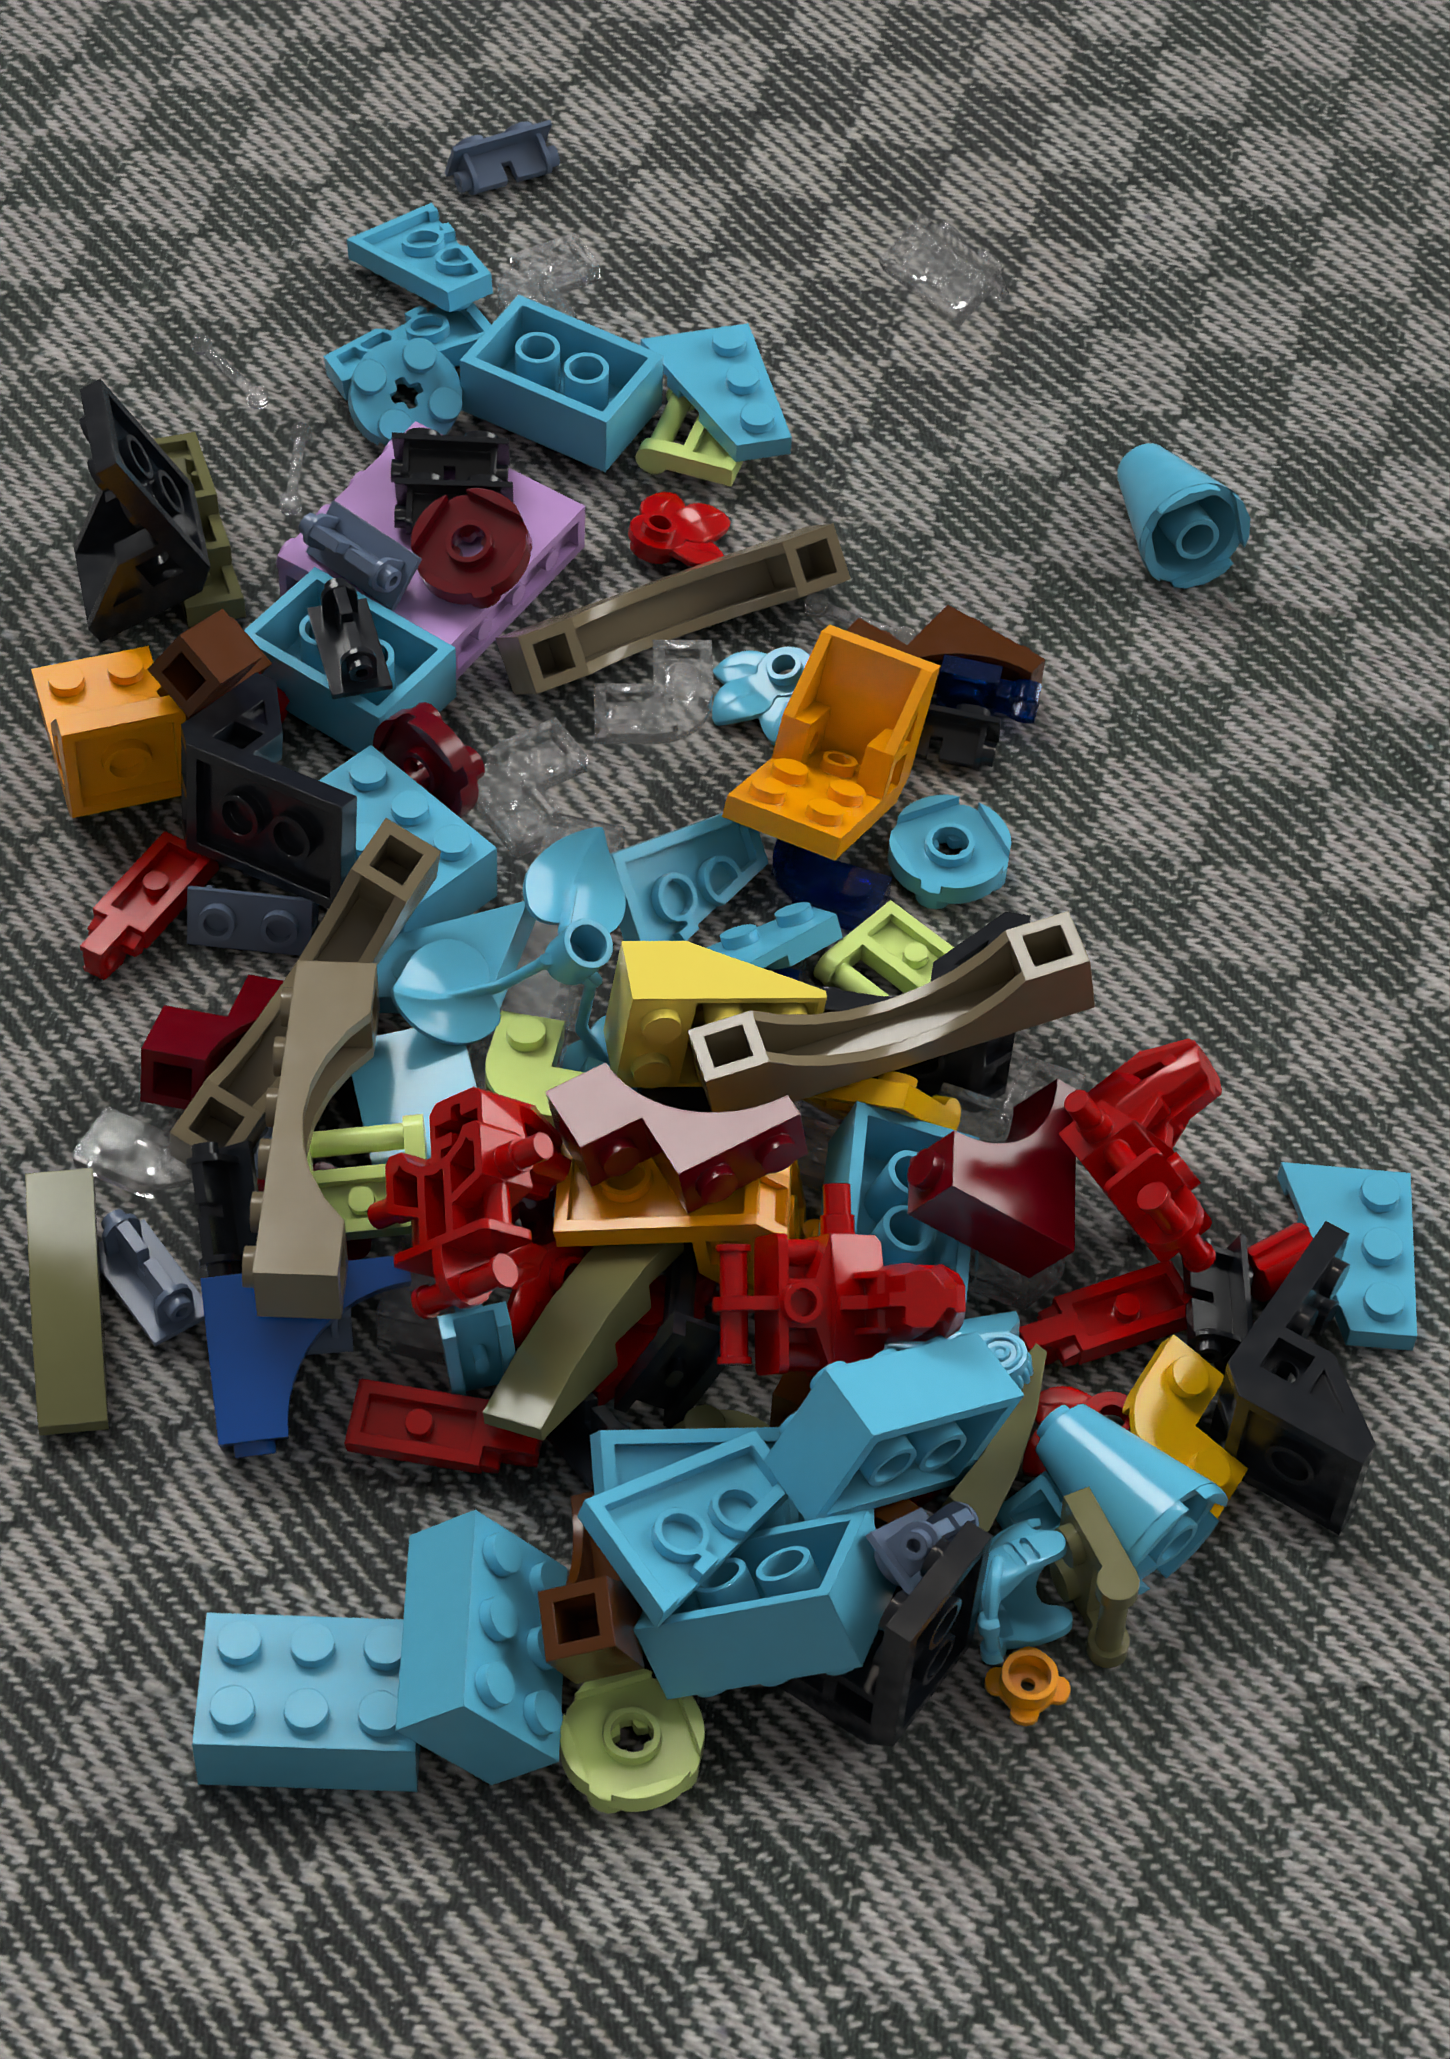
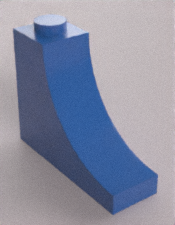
[200,1256,412,1458]

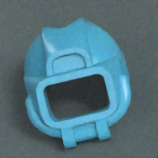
[977,1518,1073,1665]

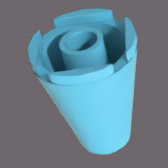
[1117,443,1250,589]
[1036,1404,1228,1595]

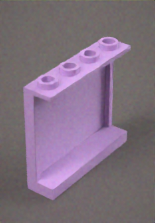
[276,421,585,680]

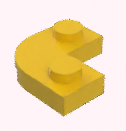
[1122,1334,1248,1519]

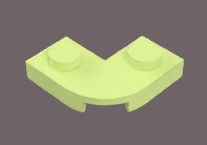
[485,1010,584,1128]

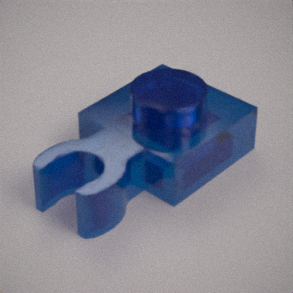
[936,655,1042,724]

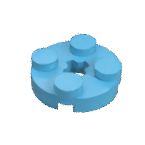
[348,338,462,446]
[887,794,1011,909]

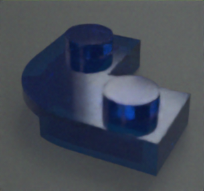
[771,839,892,931]

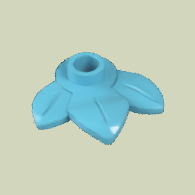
[712,646,810,746]

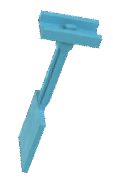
[351,1028,516,1396]

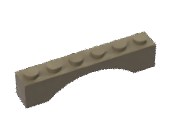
[495,523,851,694]
[170,818,441,1165]
[688,911,1095,1112]
[242,960,380,1319]

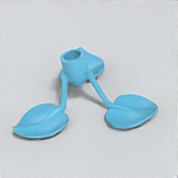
[391,827,626,1071]

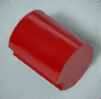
[1247,1223,1313,1302]

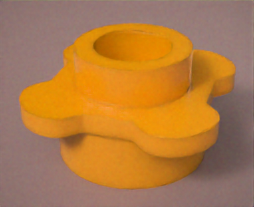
[985,1646,1071,1726]

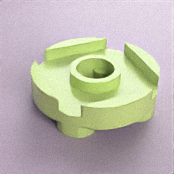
[560,1669,705,1814]

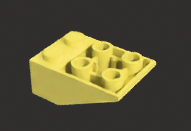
[603,941,827,1088]

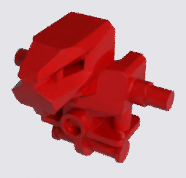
[1058,1038,1222,1273]
[367,1087,572,1319]
[712,1183,966,1376]

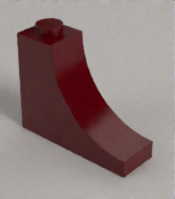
[907,1078,1077,1278]

